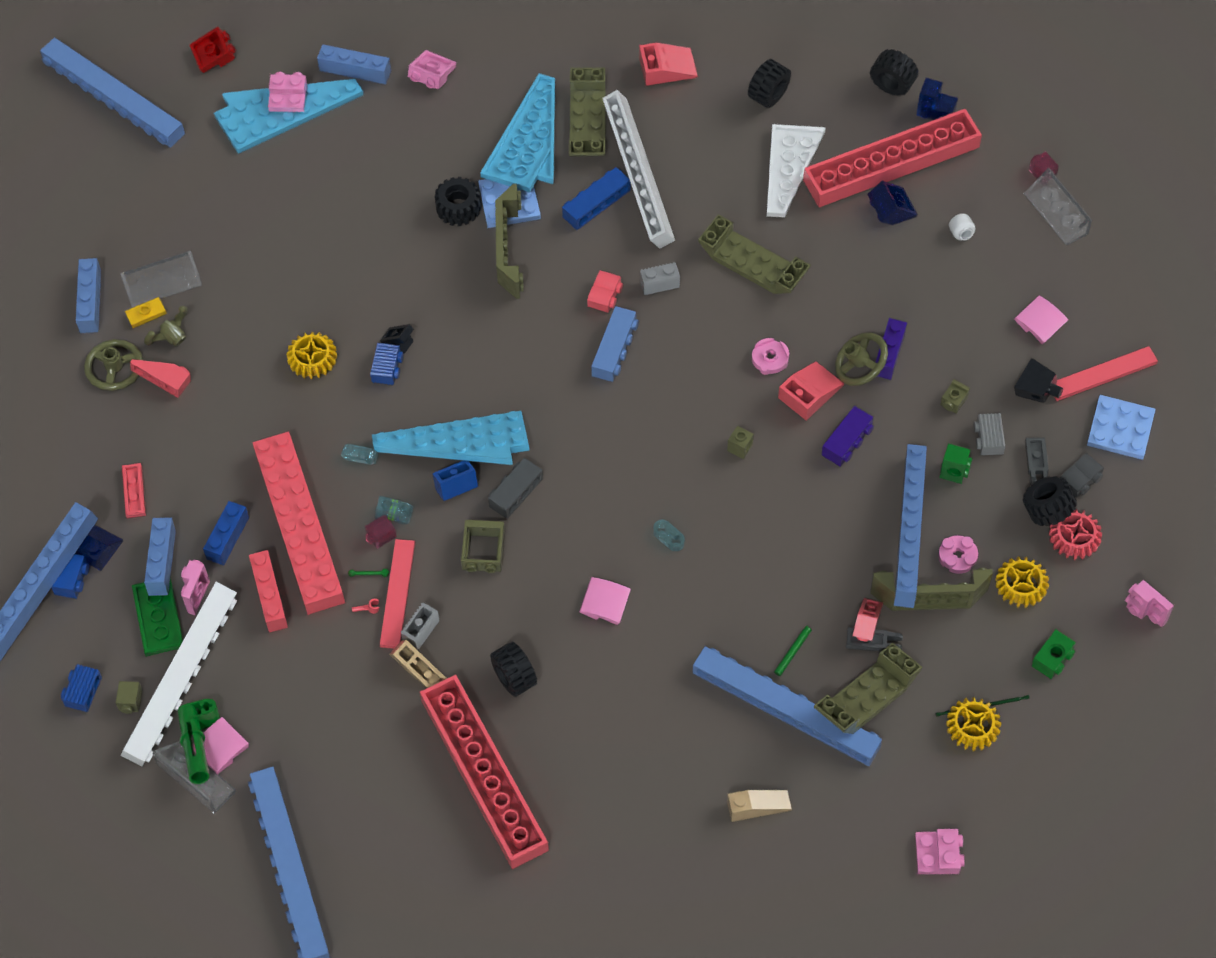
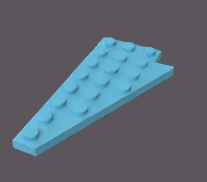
[480,73,555,192]
[214,79,364,154]
[372,411,529,465]

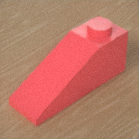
[130,359,191,398]
[853,598,883,642]

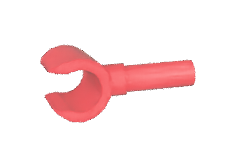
[352,599,379,614]

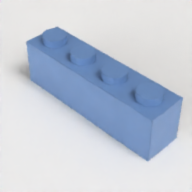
[317,44,391,84]
[76,258,101,333]
[591,306,639,382]
[144,518,176,596]

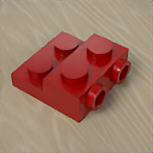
[189,26,236,73]

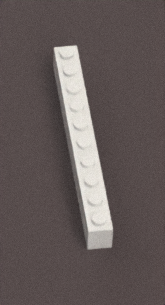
[602,90,675,249]
[120,582,237,766]

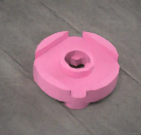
[752,338,789,375]
[938,535,978,574]

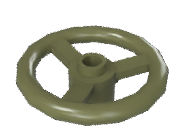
[835,333,888,386]
[84,339,143,391]

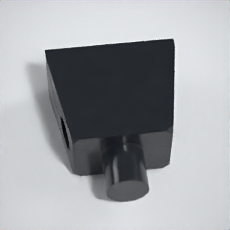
[1014,358,1063,403]

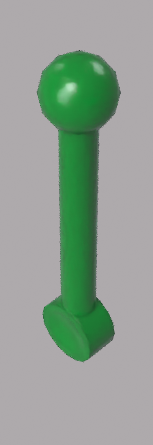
[348,569,389,577]

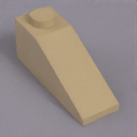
[389,640,447,688]
[727,790,792,822]

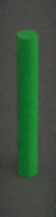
[774,626,812,676]

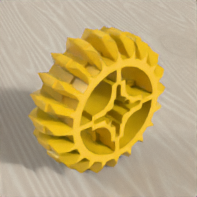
[286,331,337,380]
[995,556,1049,608]
[946,697,1001,751]

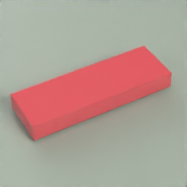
[122,463,146,519]

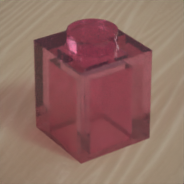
[1029,152,1059,184]
[365,514,397,549]

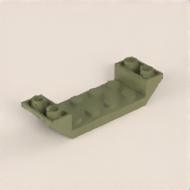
[569,67,606,156]
[495,184,523,299]
[698,214,811,294]
[870,568,993,611]
[814,643,923,734]

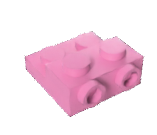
[408,50,456,89]
[268,72,307,112]
[181,560,210,615]
[1125,580,1174,627]
[915,829,964,874]

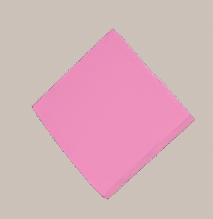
[1014,295,1068,344]
[579,577,631,625]
[192,717,249,775]

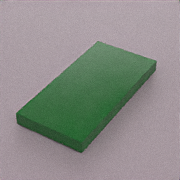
[132,577,183,657]

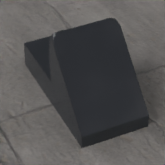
[380,324,414,354]

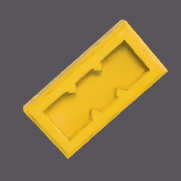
[125,297,167,328]

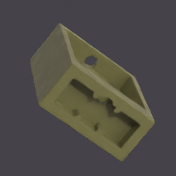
[461,520,505,573]

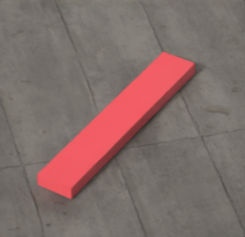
[1054,346,1158,402]
[380,539,415,649]

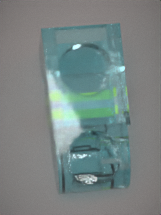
[375,496,414,524]

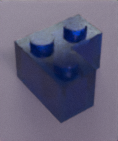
[916,78,958,120]

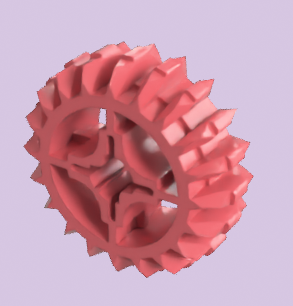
[1049,509,1102,560]

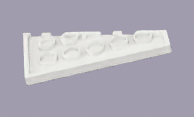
[767,124,826,218]

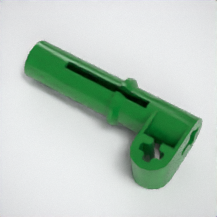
[177,699,220,784]

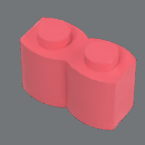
[587,270,623,313]

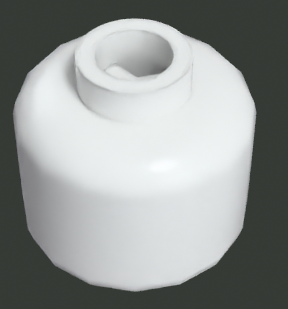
[949,214,975,241]

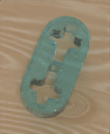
[341,444,378,465]
[653,520,685,551]

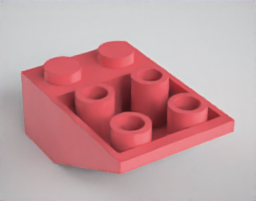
[639,43,698,86]
[778,362,844,421]

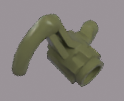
[144,306,188,347]

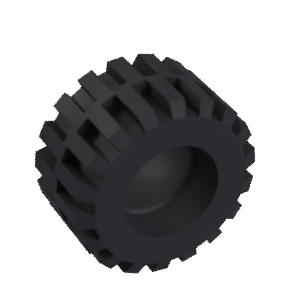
[870,49,919,96]
[748,59,791,108]
[435,177,481,226]
[1023,476,1077,526]
[490,641,537,697]

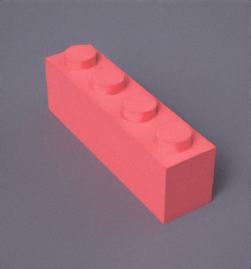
[249,550,288,633]

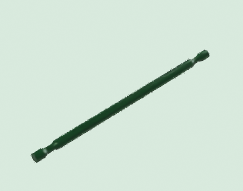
[935,695,1030,717]

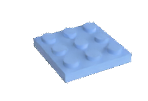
[478,179,541,228]
[1087,395,1155,460]

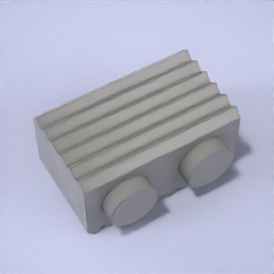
[640,262,680,295]
[974,413,1005,455]
[401,603,440,650]

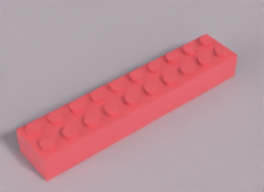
[803,109,982,207]
[252,431,345,615]
[420,675,549,869]

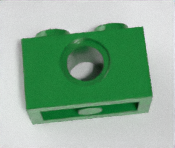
[939,443,972,484]
[1031,629,1076,680]

